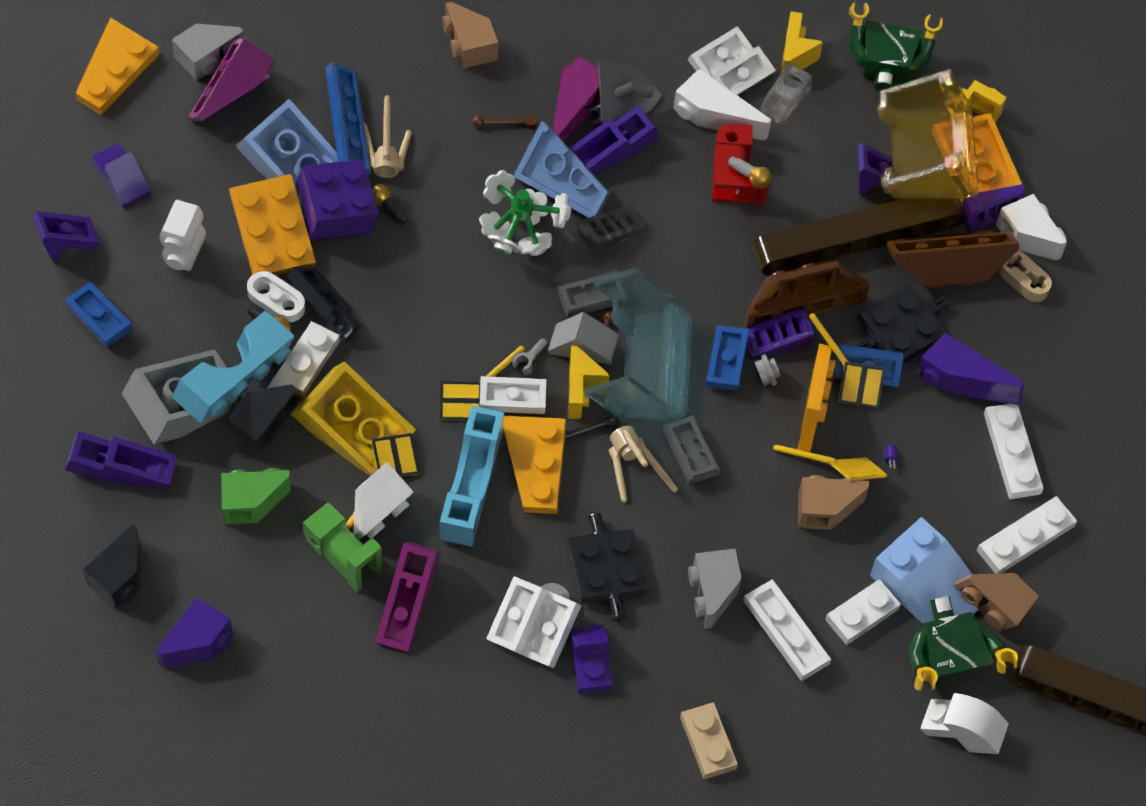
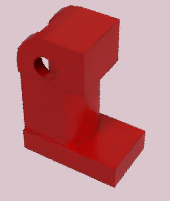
[712,124,768,205]

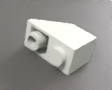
[996,194,1067,261]
[353,462,414,540]

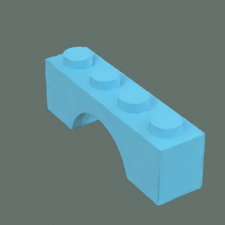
[172,310,294,423]
[440,405,504,547]

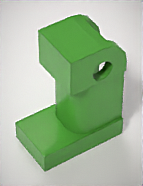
[303,502,382,592]

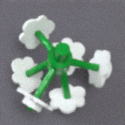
[479,170,571,256]

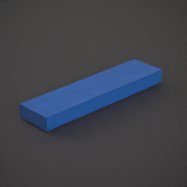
[325,63,371,175]

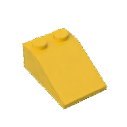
[291,362,416,476]

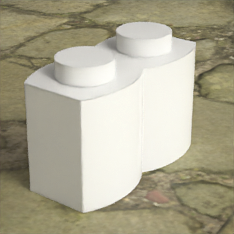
[159,200,206,271]

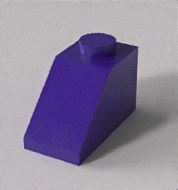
[156,597,233,668]

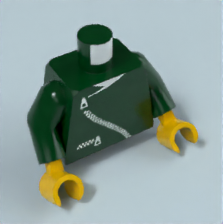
[849,2,943,93]
[907,596,1018,690]

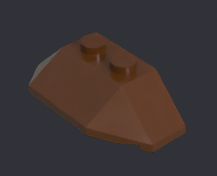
[887,231,1019,288]
[744,261,870,329]

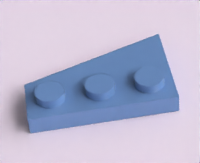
[513,121,610,221]

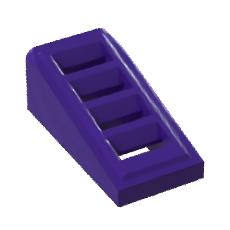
[962,184,1025,232]
[746,309,814,360]

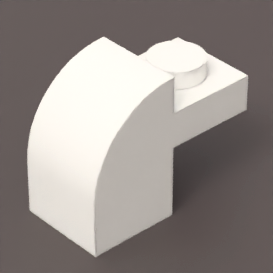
[920,693,1009,754]

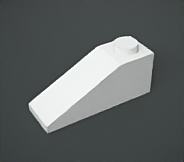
[673,69,771,141]

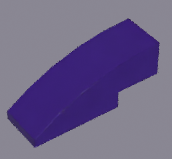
[570,105,660,174]
[64,431,177,488]

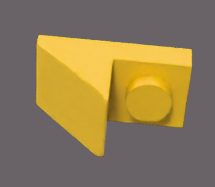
[780,11,823,79]
[568,346,610,419]

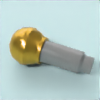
[728,157,772,189]

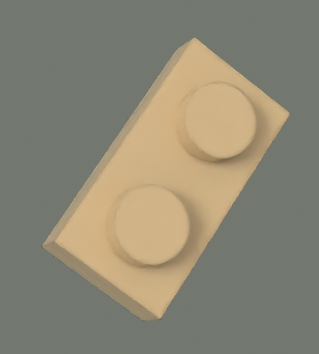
[680,702,738,779]

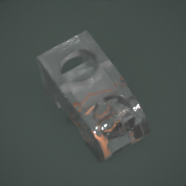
[760,63,812,125]

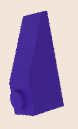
[920,333,1024,405]

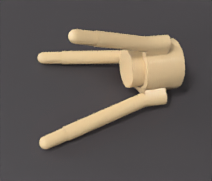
[364,95,412,178]
[608,426,678,503]

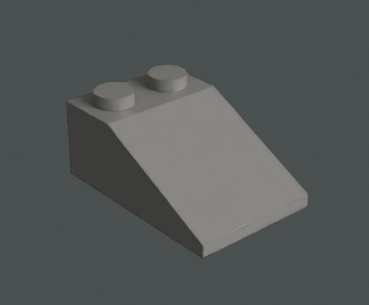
[121,349,245,445]

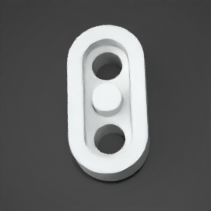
[247,271,305,323]

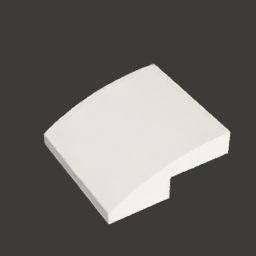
[687,26,776,96]
[486,576,581,669]

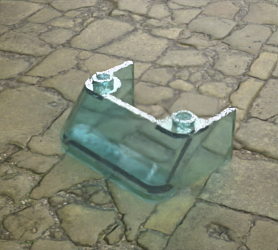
[585,267,692,421]

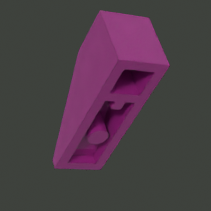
[188,38,274,122]
[553,56,600,143]
[375,542,442,652]

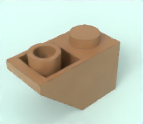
[441,2,498,69]
[798,475,869,530]
[953,573,1039,631]

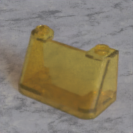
[877,69,979,199]

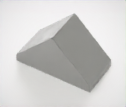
[548,312,619,365]

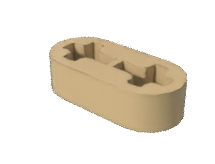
[998,250,1052,302]

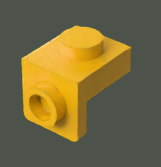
[955,80,1007,123]

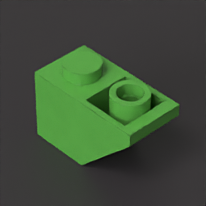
[221,468,291,524]

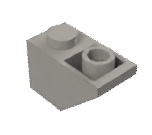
[172,23,244,81]
[688,549,741,629]

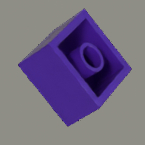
[295,159,379,240]

